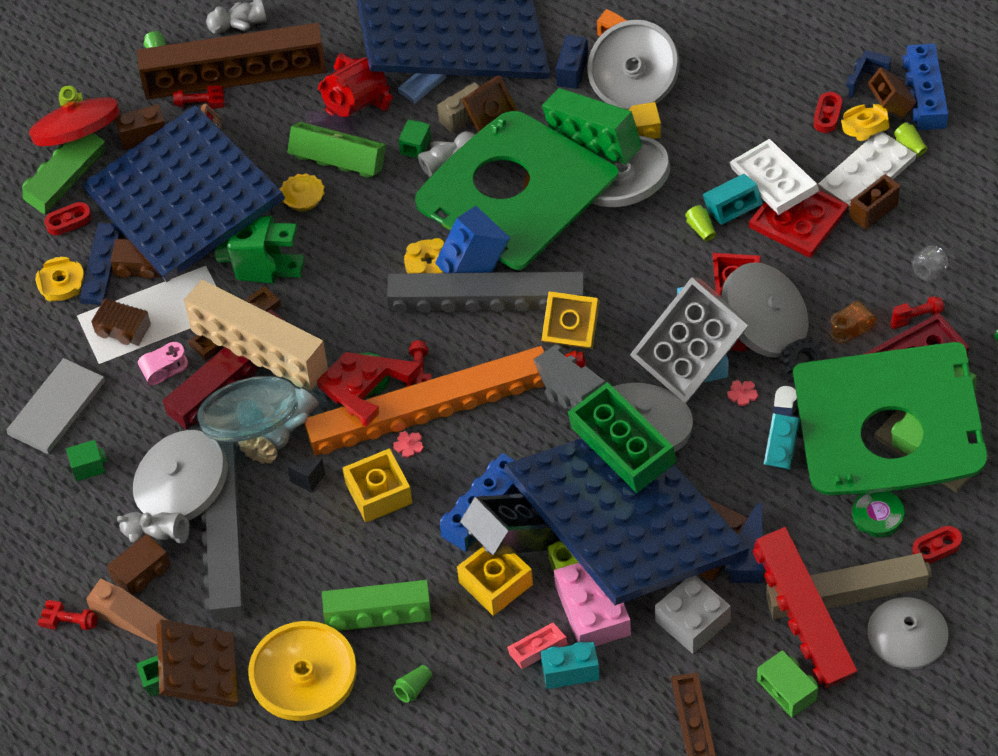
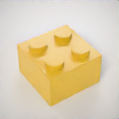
[541,291,600,349]
[343,448,413,523]
[457,546,533,616]

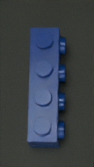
[902,43,948,130]
[440,453,519,552]

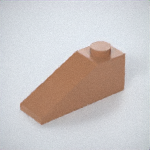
[86,578,169,644]

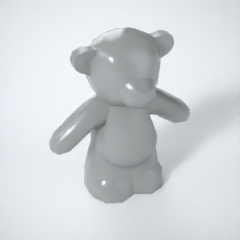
[206,0,268,34]
[418,131,475,177]
[262,387,319,450]
[117,512,189,543]

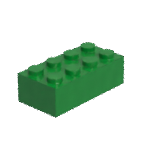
[542,88,642,165]
[568,382,677,493]

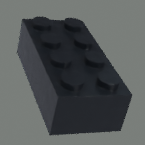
[460,494,561,555]

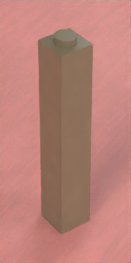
[766,553,932,619]

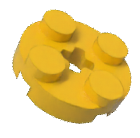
[841,104,890,141]
[404,238,445,274]
[35,257,85,301]

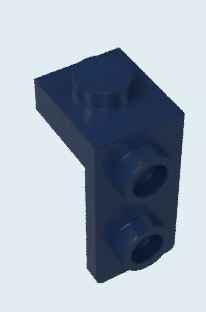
[846,50,892,98]

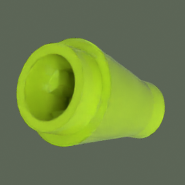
[894,122,928,157]
[685,205,717,242]

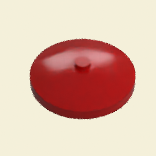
[29,97,120,146]

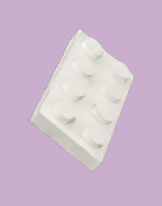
[818,131,916,211]
[730,139,819,215]

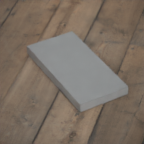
[6,358,105,454]

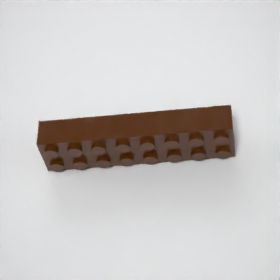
[137,23,326,100]

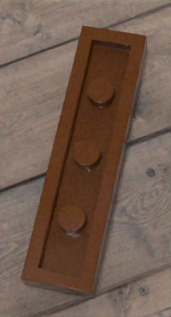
[188,286,281,360]
[671,672,716,756]

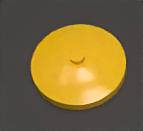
[249,621,357,721]

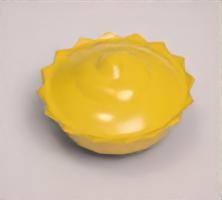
[280,173,325,211]

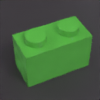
[757,650,818,718]

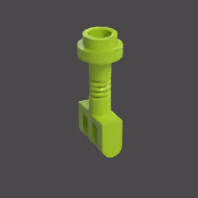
[59,86,83,106]

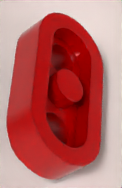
[814,92,842,133]
[44,202,92,235]
[912,526,962,564]

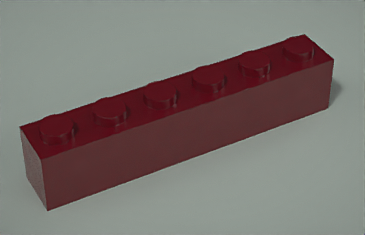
[163,309,288,430]

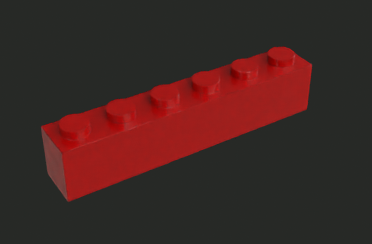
[753,527,857,689]

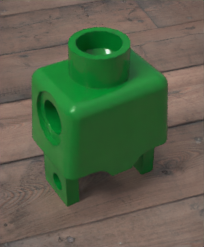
[215,216,305,284]

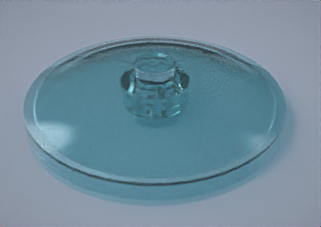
[197,376,298,442]

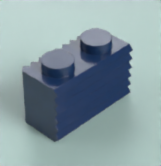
[556,35,588,89]

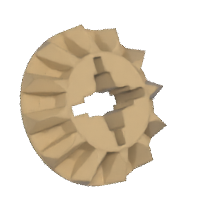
[238,434,277,464]

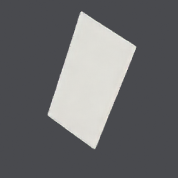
[77,266,216,364]

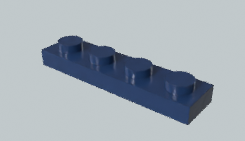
[79,223,122,305]

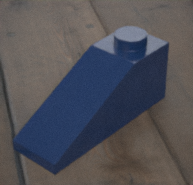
[725,503,763,583]

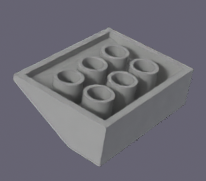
[630,277,749,403]

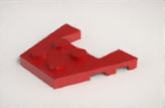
[317,352,421,427]

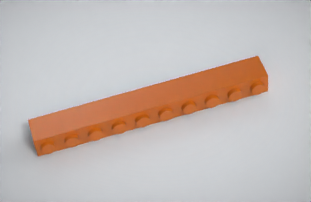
[304,346,545,456]

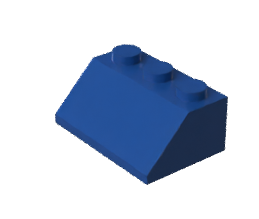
[435,206,510,273]

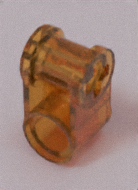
[829,300,877,344]

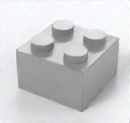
[655,576,731,654]

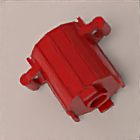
[318,53,393,117]

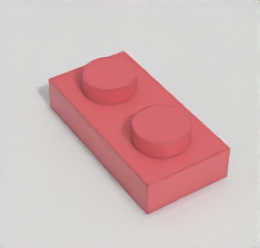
[507,623,568,669]

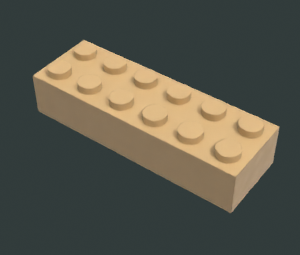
[184,279,328,391]

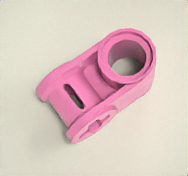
[138,342,188,385]

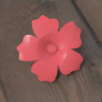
[727,380,758,406]
[393,431,424,458]

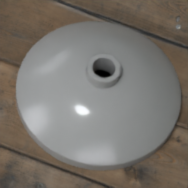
[867,597,949,669]

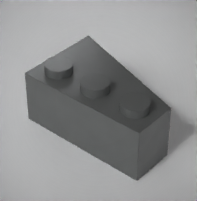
[533,344,606,409]

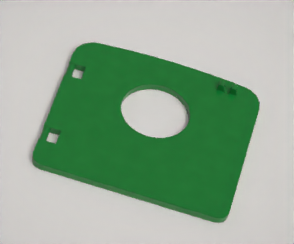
[415,111,618,270]
[793,342,987,495]

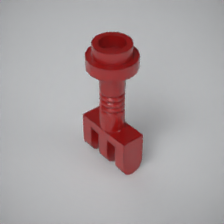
[173,85,225,109]
[890,296,944,329]
[406,340,432,387]
[37,600,98,630]

